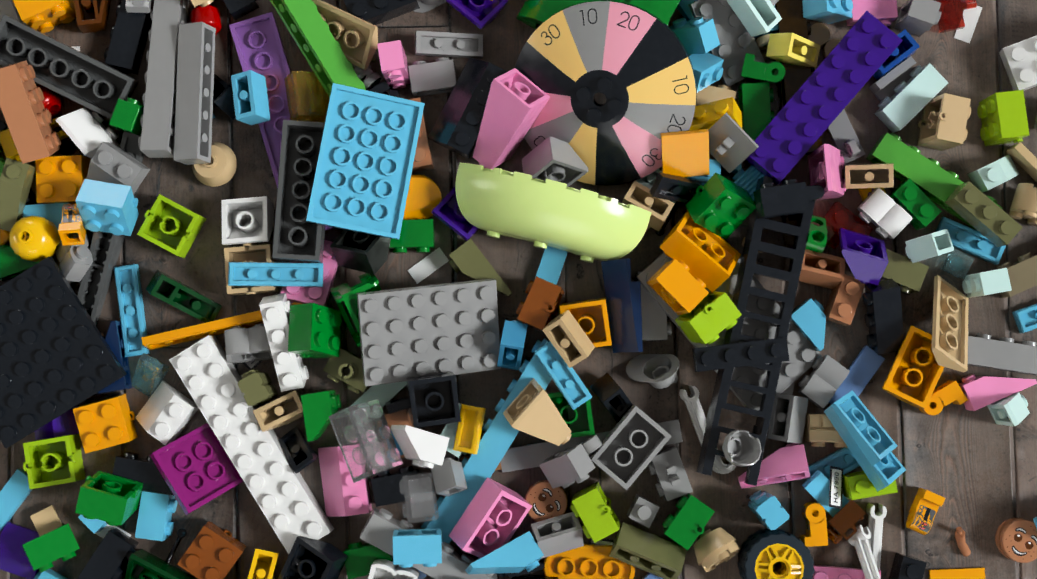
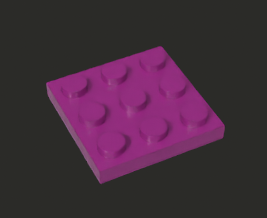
[150,423,244,515]

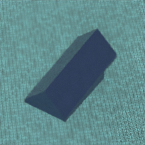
[601,258,643,353]

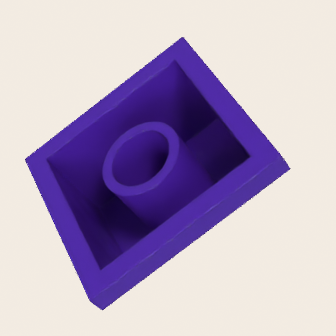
[838,228,888,285]

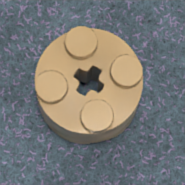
[1009,183,1037,226]

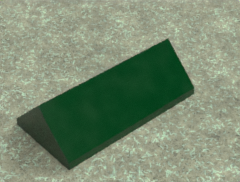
[125,549,198,579]

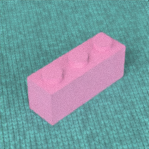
[377,40,411,89]

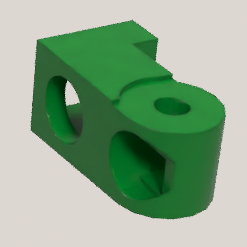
[741,53,786,83]
[805,215,828,253]

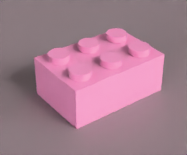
[449,477,532,558]

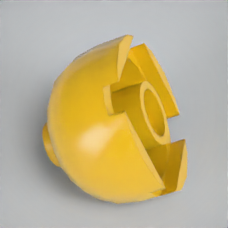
[9,216,60,262]

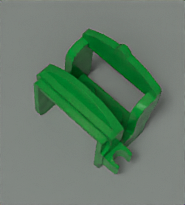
[330,273,381,347]

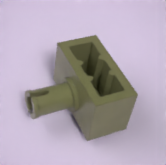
[323,347,369,394]

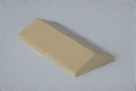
[311,0,378,70]
[932,275,969,372]

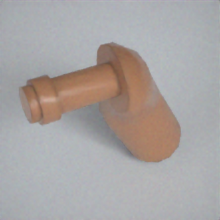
[955,527,971,556]

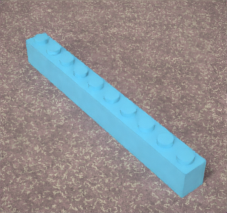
[421,338,552,544]

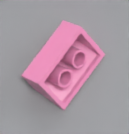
[318,442,372,517]

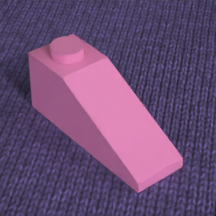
[959,374,1037,411]
[738,443,810,489]

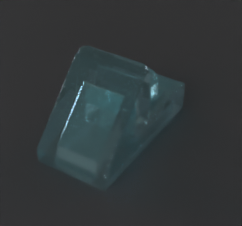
[131,353,169,397]

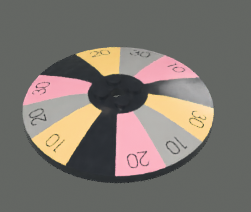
[515,0,697,186]

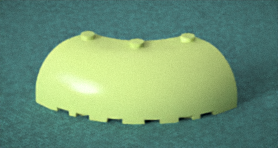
[455,162,652,263]

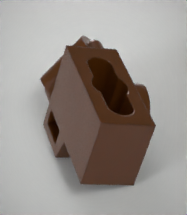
[827,500,866,544]

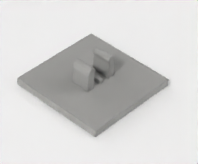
[708,112,759,174]

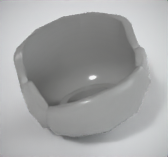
[722,430,762,466]

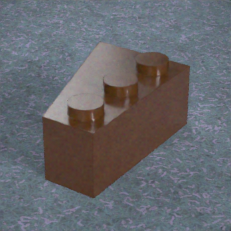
[74,0,111,33]

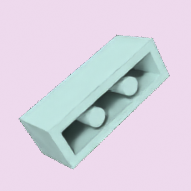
[874,63,948,133]

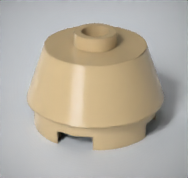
[192,142,237,187]
[693,527,740,572]

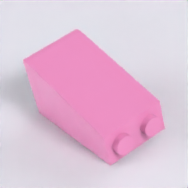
[473,68,550,169]

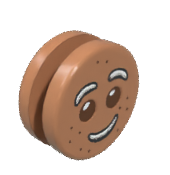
[525,480,567,522]
[995,518,1037,563]

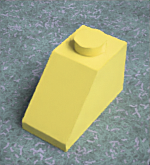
[766,33,821,68]

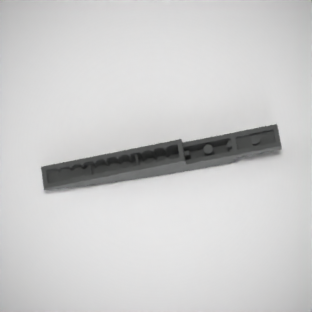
[77,131,145,327]

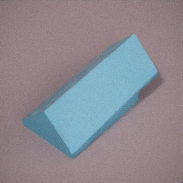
[824,390,906,492]

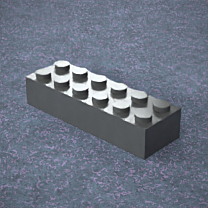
[0,15,139,119]
[272,120,325,263]

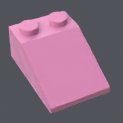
[807,144,846,200]

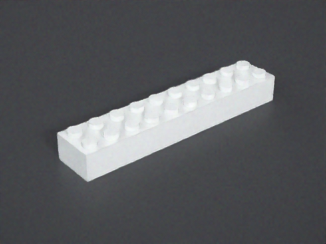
[169,335,334,554]

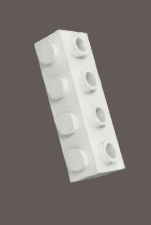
[259,293,309,392]

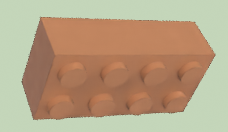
[0,60,61,164]

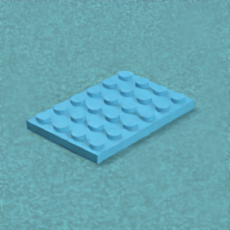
[306,83,425,240]

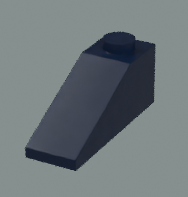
[98,321,133,394]

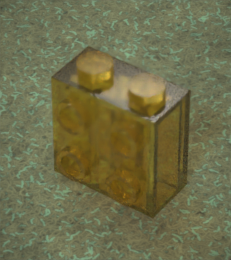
[284,71,330,123]

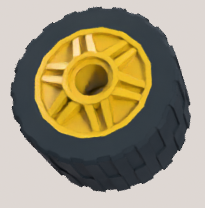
[737,528,814,579]

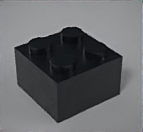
[406,372,461,428]

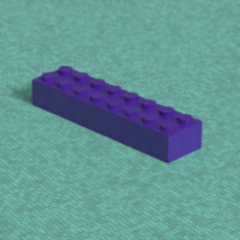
[745,11,903,185]

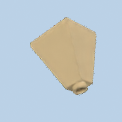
[503,378,572,446]

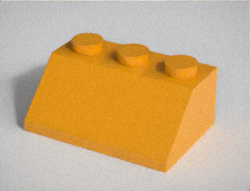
[659,211,741,293]
[882,326,944,409]

